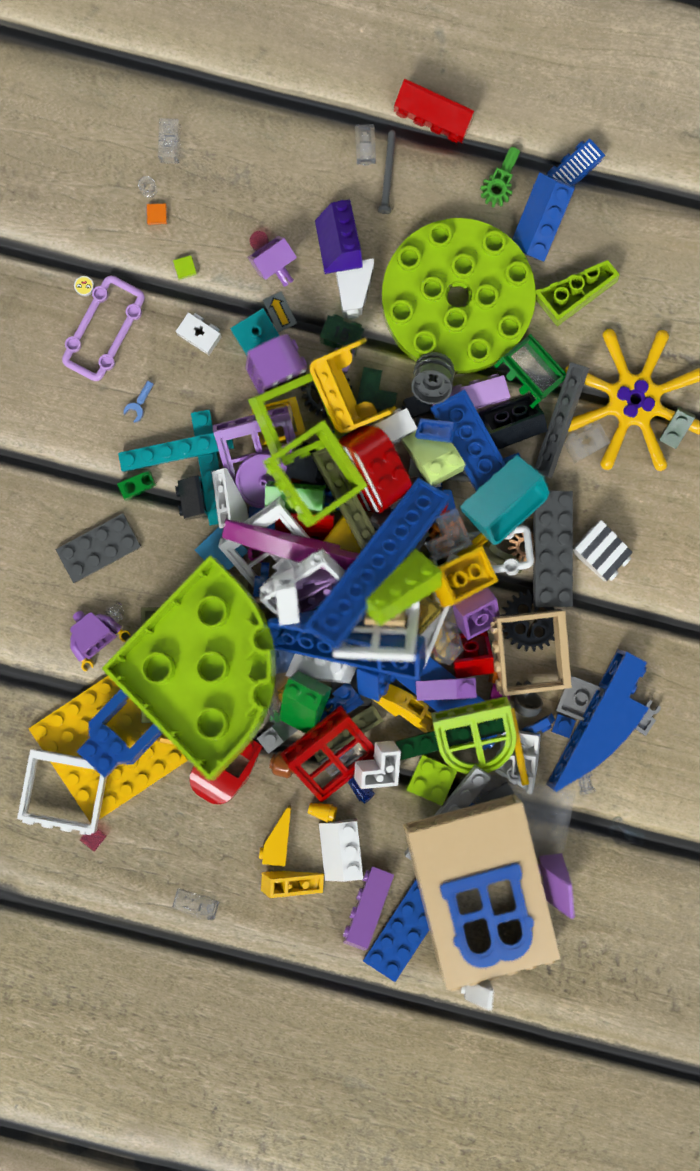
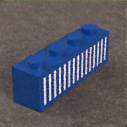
[532,139,605,187]

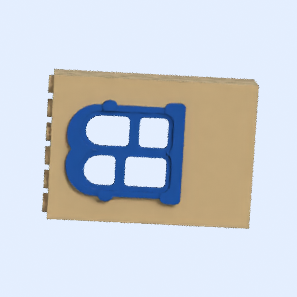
[403,794,560,991]

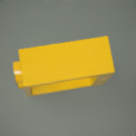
[249,396,306,448]

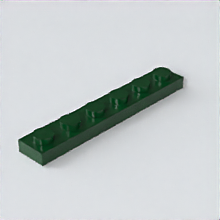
[396,718,505,760]

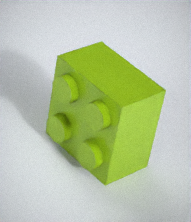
[406,754,457,806]

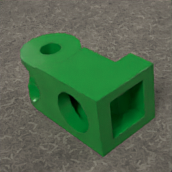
[117,471,156,501]

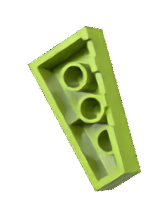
[535,260,620,327]
[367,548,442,626]

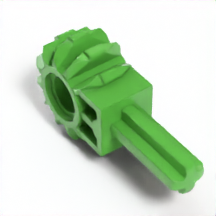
[480,147,520,207]

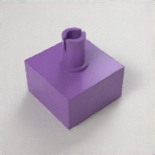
[247,236,297,287]
[452,587,500,640]

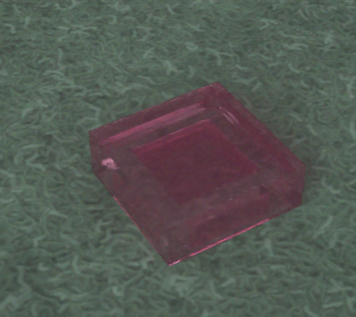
[79,829,107,852]

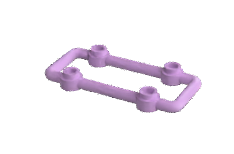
[62,276,145,381]

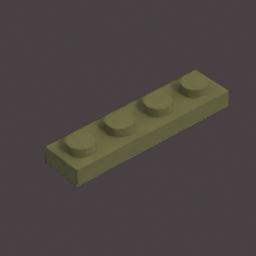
[314,705,383,762]

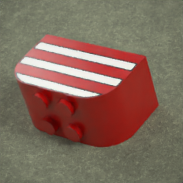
[338,425,412,513]

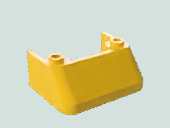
[310,337,396,433]

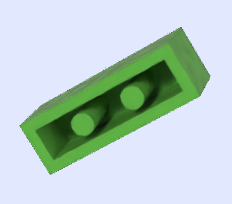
[265,481,326,515]

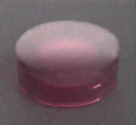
[250,231,269,251]

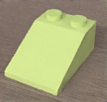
[401,431,466,486]

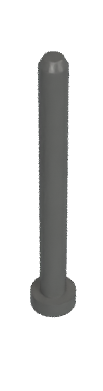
[378,130,396,214]

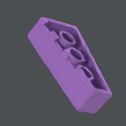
[343,867,394,951]

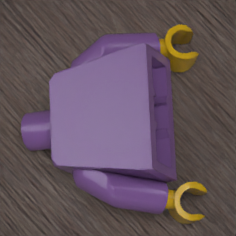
[70,611,131,672]

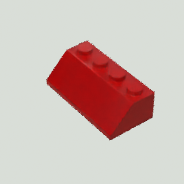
[394,78,474,143]

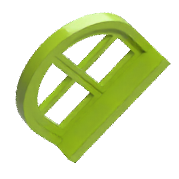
[431,696,516,774]

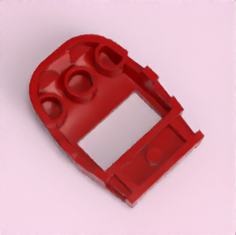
[189,739,263,805]

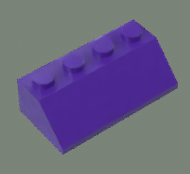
[315,199,363,274]

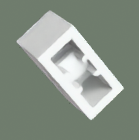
[176,313,222,355]

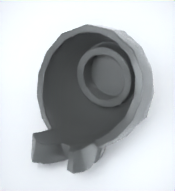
[514,680,543,718]

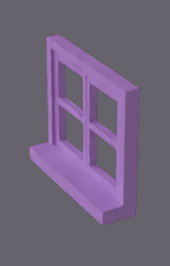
[213,406,296,485]

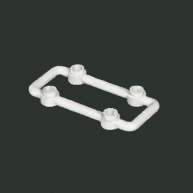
[428,525,534,576]

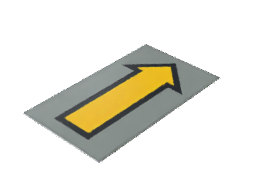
[263,291,297,332]

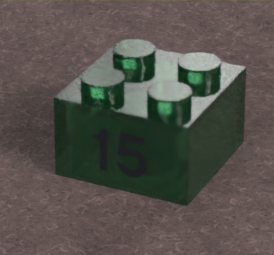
[320,314,364,357]

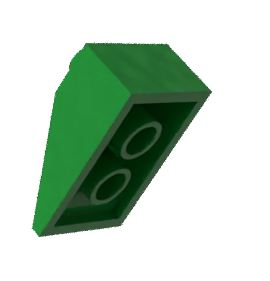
[279,670,332,734]

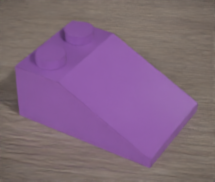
[538,853,574,918]

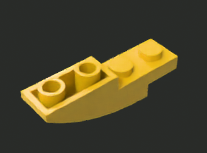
[372,684,435,733]

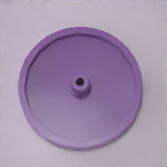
[236,453,291,508]

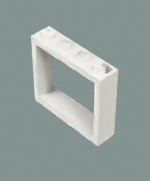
[260,549,345,617]
[17,749,107,835]

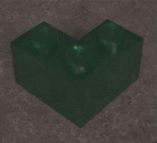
[357,367,398,412]

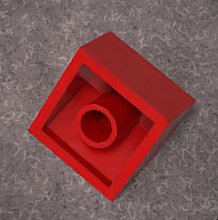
[449,631,494,678]

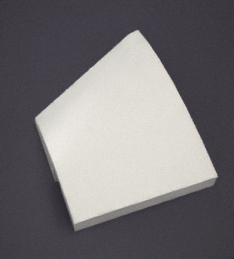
[495,731,541,794]

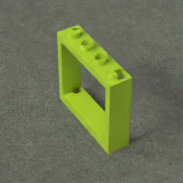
[248,373,348,466]
[263,420,368,527]

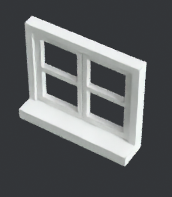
[218,497,310,588]
[333,601,420,661]

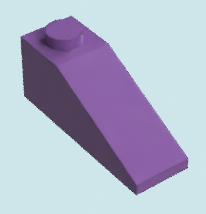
[416,678,477,701]

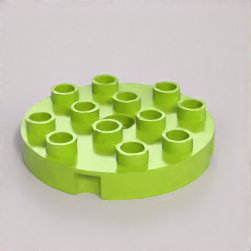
[382,218,536,374]

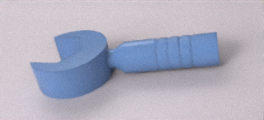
[124,381,154,423]

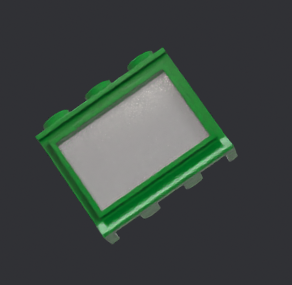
[494,334,566,408]

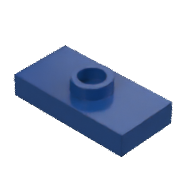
[415,418,457,443]

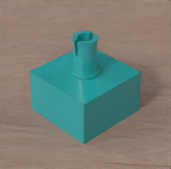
[230,308,280,356]

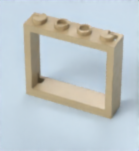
[490,609,572,696]

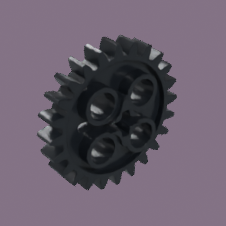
[500,590,558,652]

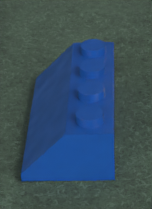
[512,172,575,262]

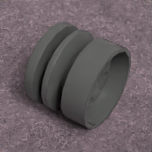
[412,352,454,404]

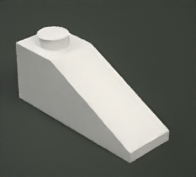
[212,468,248,529]
[461,980,493,1011]

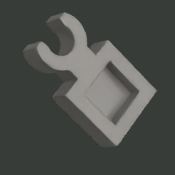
[635,700,661,736]

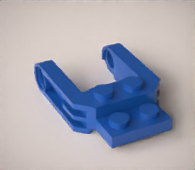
[76,689,163,779]

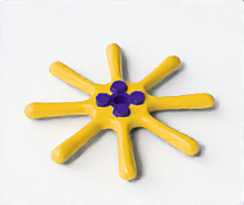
[564,328,700,471]

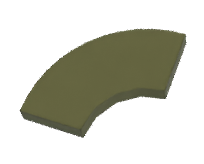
[483,542,523,573]

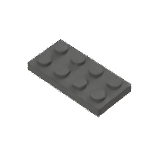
[55,513,141,583]

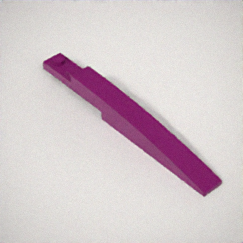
[222,519,360,572]

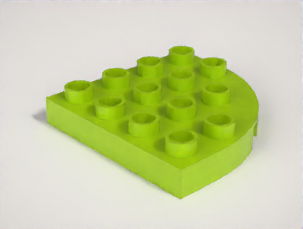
[101,556,276,780]

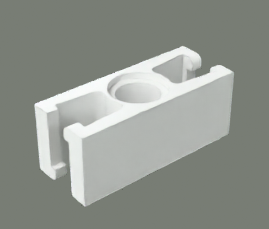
[274,574,299,625]

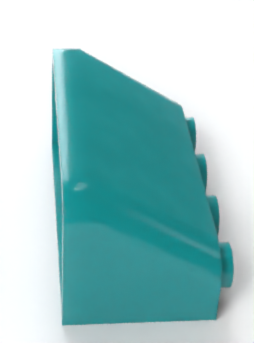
[460,455,549,545]

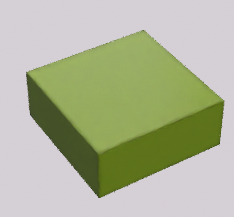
[173,255,197,280]

